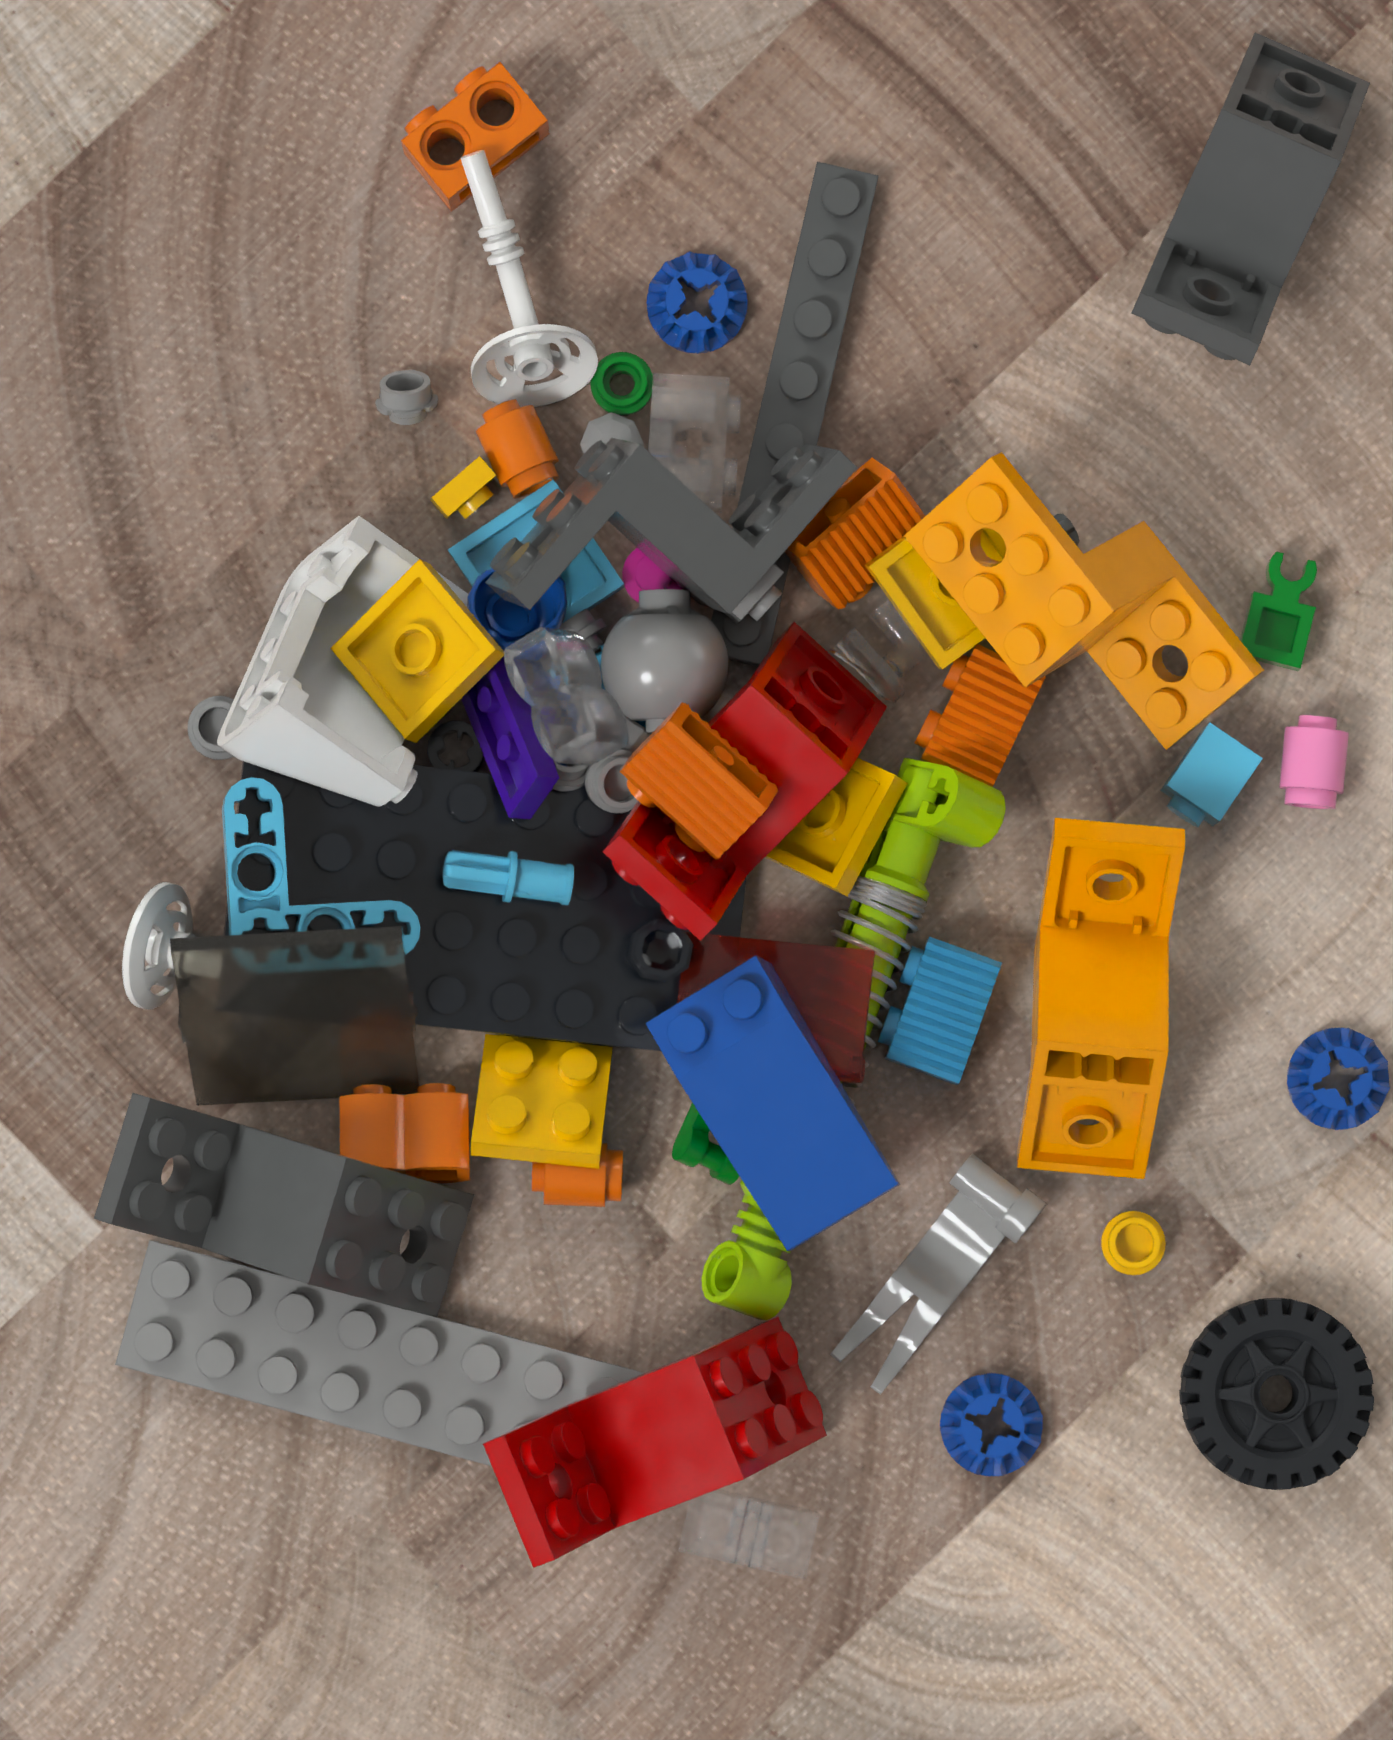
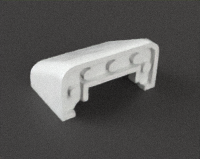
[217,516,468,807]

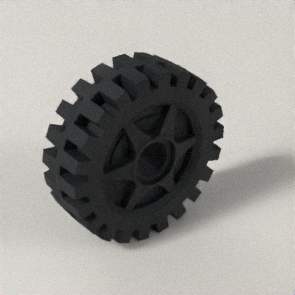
[1179,1298,1374,1490]

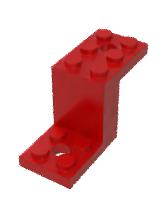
[603,622,887,941]
[483,1317,827,1568]

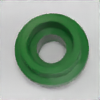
[590,352,654,416]

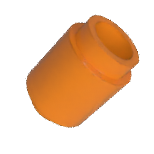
[476,399,560,499]
[532,1143,623,1207]

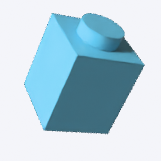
[1160,722,1263,827]

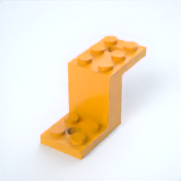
[904,452,1264,750]
[1017,818,1185,1179]

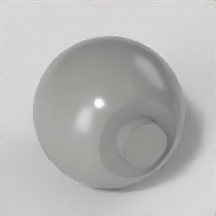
[601,589,729,733]

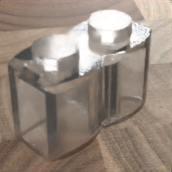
[504,627,629,766]

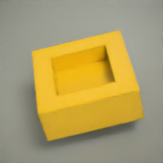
[430,456,496,519]

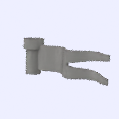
[830,1153,1047,1395]

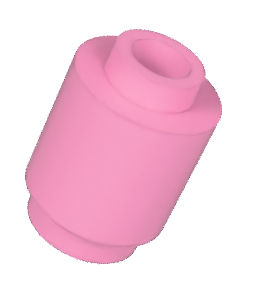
[1279,715,1349,809]

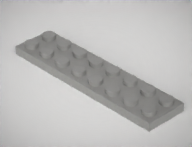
[115,1240,644,1466]

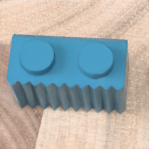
[878,937,1002,1085]

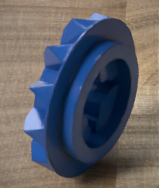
[647,251,747,354]
[1287,1028,1390,1130]
[940,1373,1043,1476]

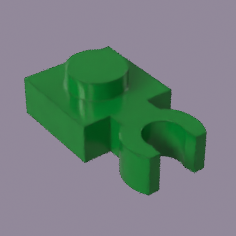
[1240,551,1317,671]

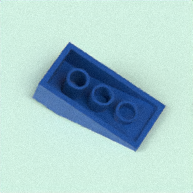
[645,956,900,1251]

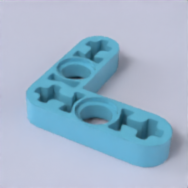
[222,777,421,967]

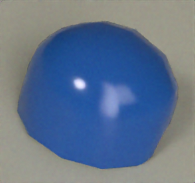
[467,569,567,655]

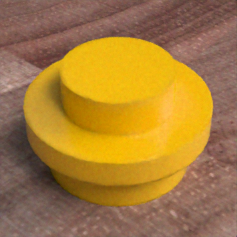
[1101,1211,1166,1275]

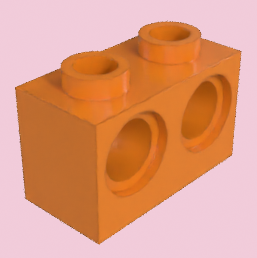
[401,62,550,212]

